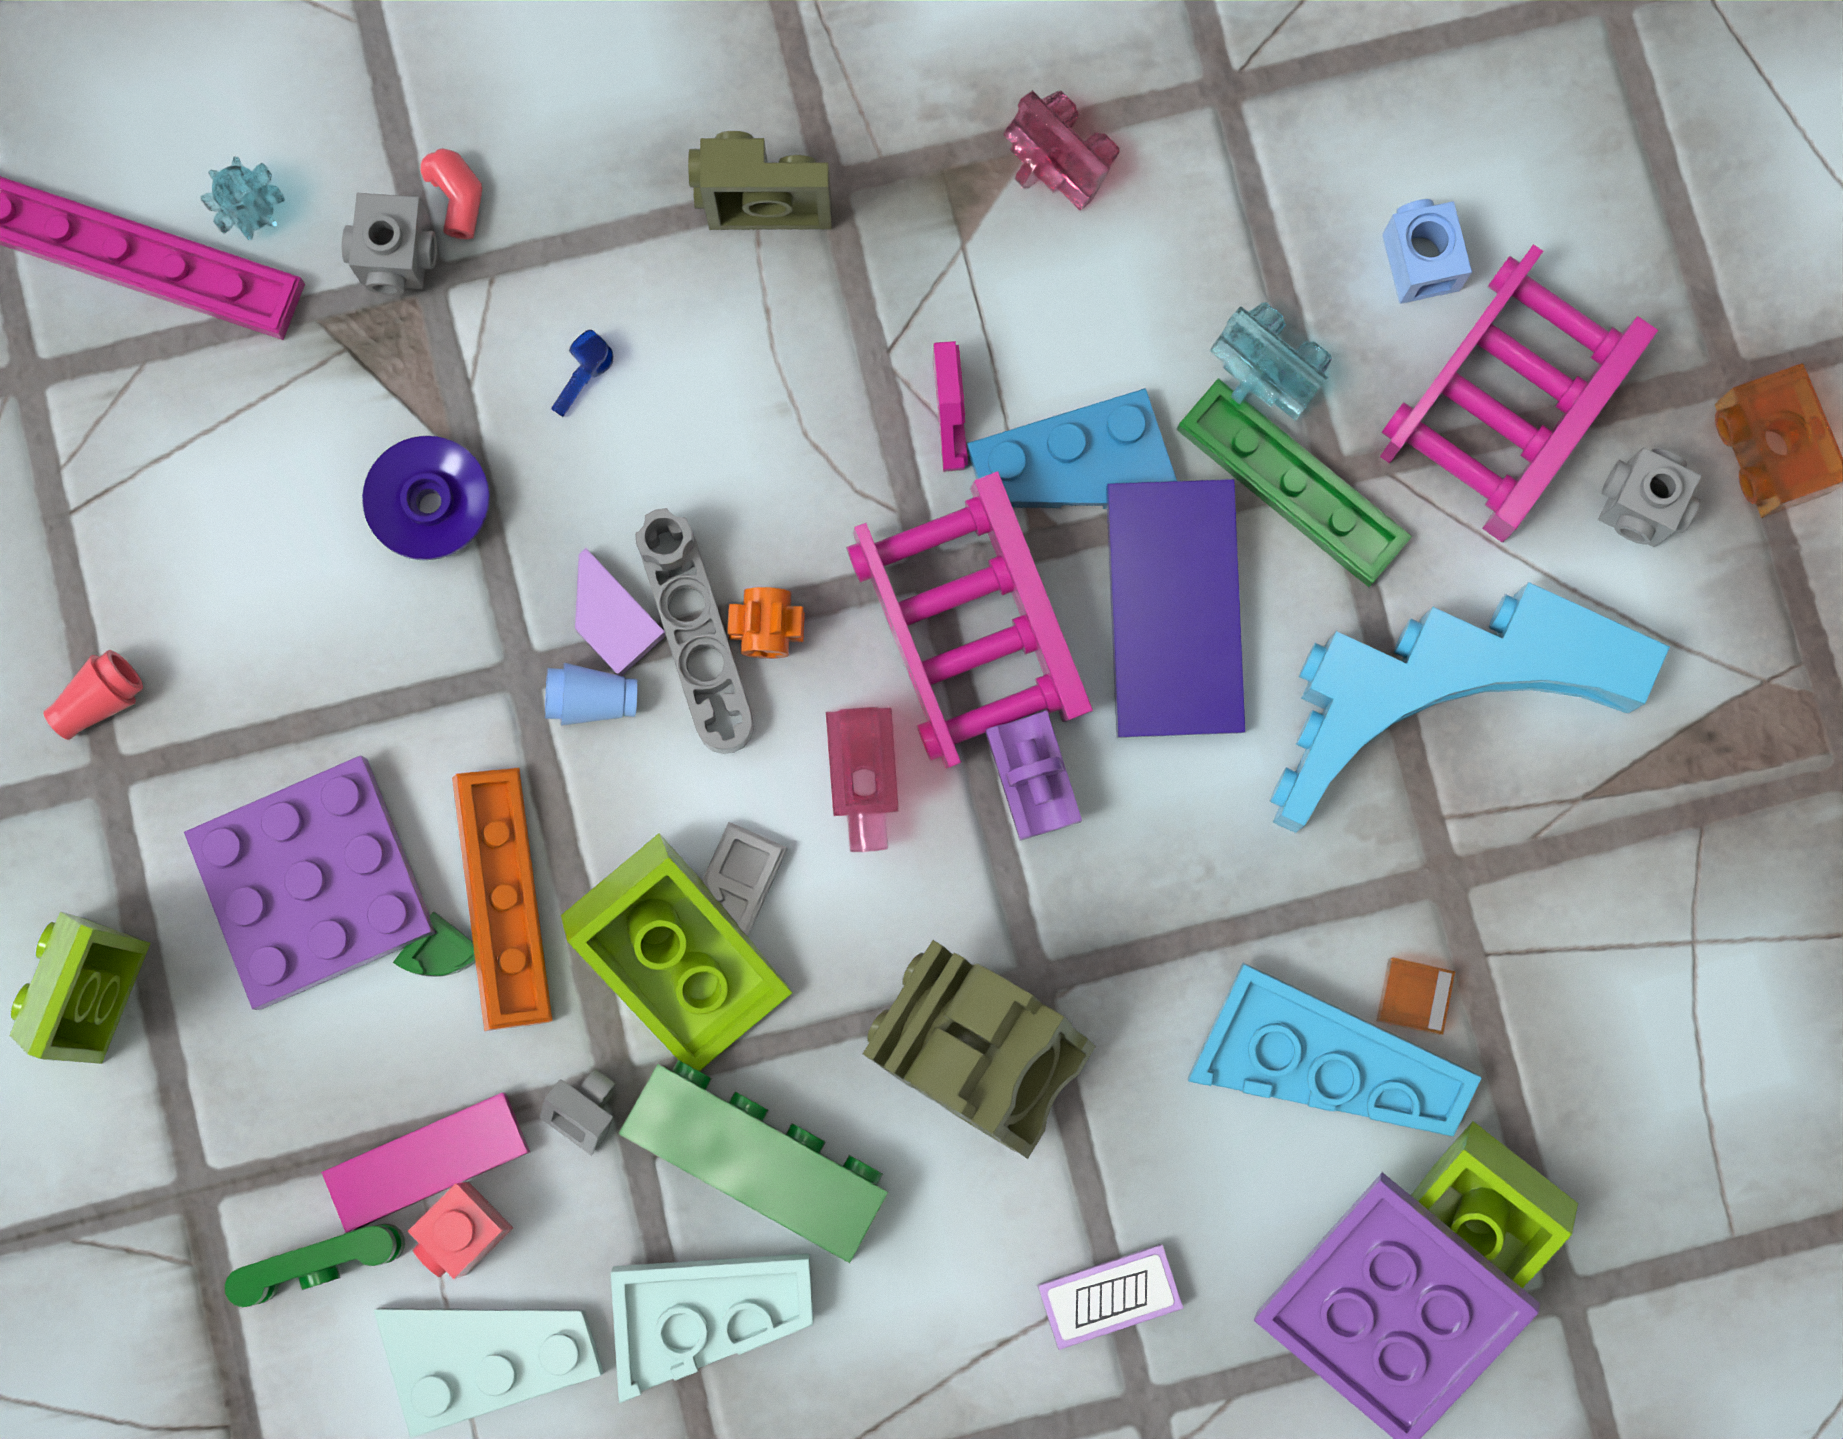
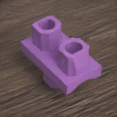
[986,711,1082,841]

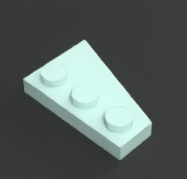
[611,1254,814,1403]
[374,1308,603,1438]

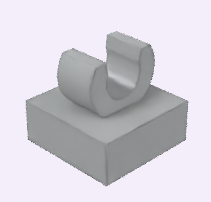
[539,1069,616,1156]

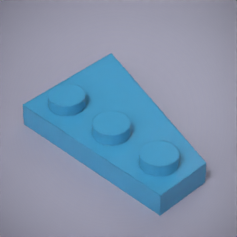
[967,388,1177,509]

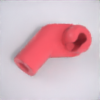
[420,148,482,239]

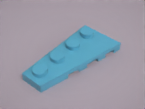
[1188,963,1482,1137]

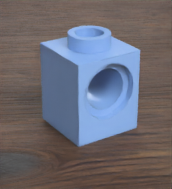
[1382,199,1472,304]

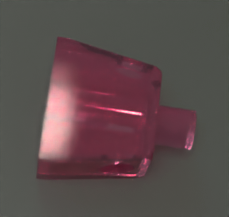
[826,706,899,852]

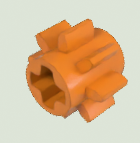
[727,587,805,659]

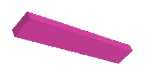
[0,177,305,340]

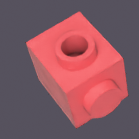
[408,1182,513,1279]

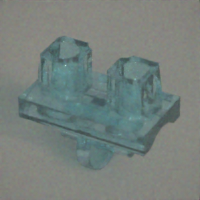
[1209,302,1332,421]

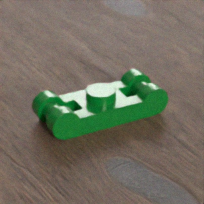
[224,1224,405,1308]

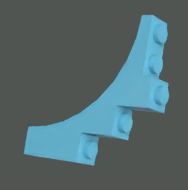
[1270,582,1670,833]

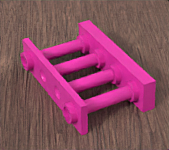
[1379,244,1658,543]
[846,471,1093,769]

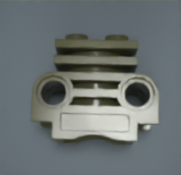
[862,940,1096,1159]

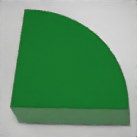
[393,912,475,977]

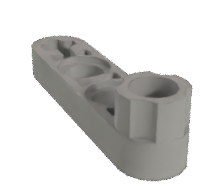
[635,508,754,754]

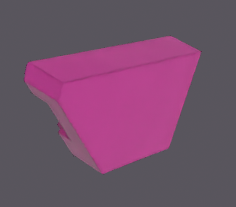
[933,341,968,472]

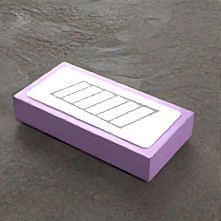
[1037,1244,1184,1350]

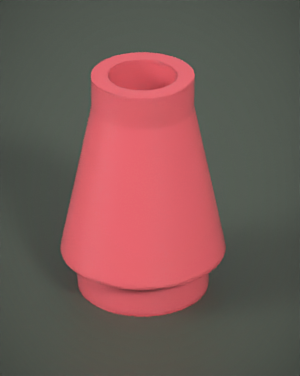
[43,650,143,740]

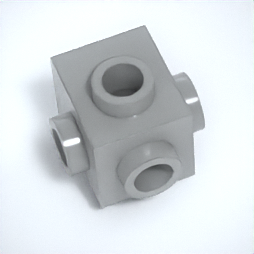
[342,193,437,295]
[1598,447,1702,547]

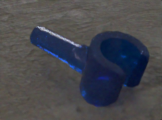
[550,329,614,417]

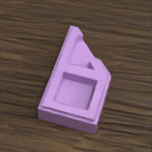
[575,548,666,676]

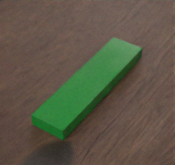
[1176,378,1412,587]

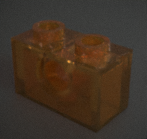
[1714,363,1843,518]

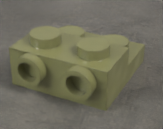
[688,131,832,230]

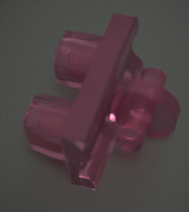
[1003,90,1120,211]

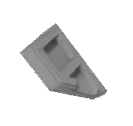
[702,822,788,936]

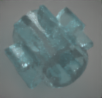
[200,156,285,240]

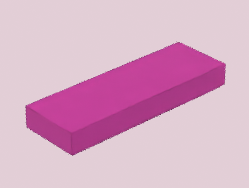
[321,1092,530,1233]

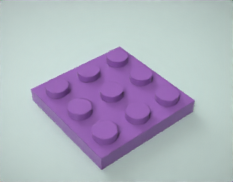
[184,755,437,1010]
[1254,1172,1540,1439]

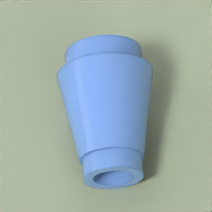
[545,662,637,726]

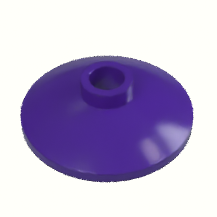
[362,436,490,561]

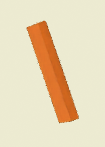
[452,768,552,1032]

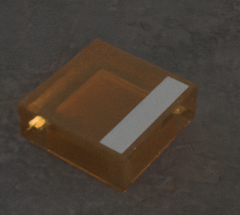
[1376,957,1456,1035]

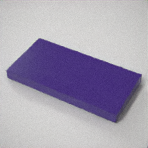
[1106,479,1245,738]

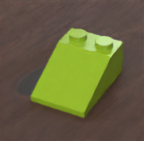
[560,833,792,1071]
[9,912,151,1064]
[1411,1121,1578,1289]

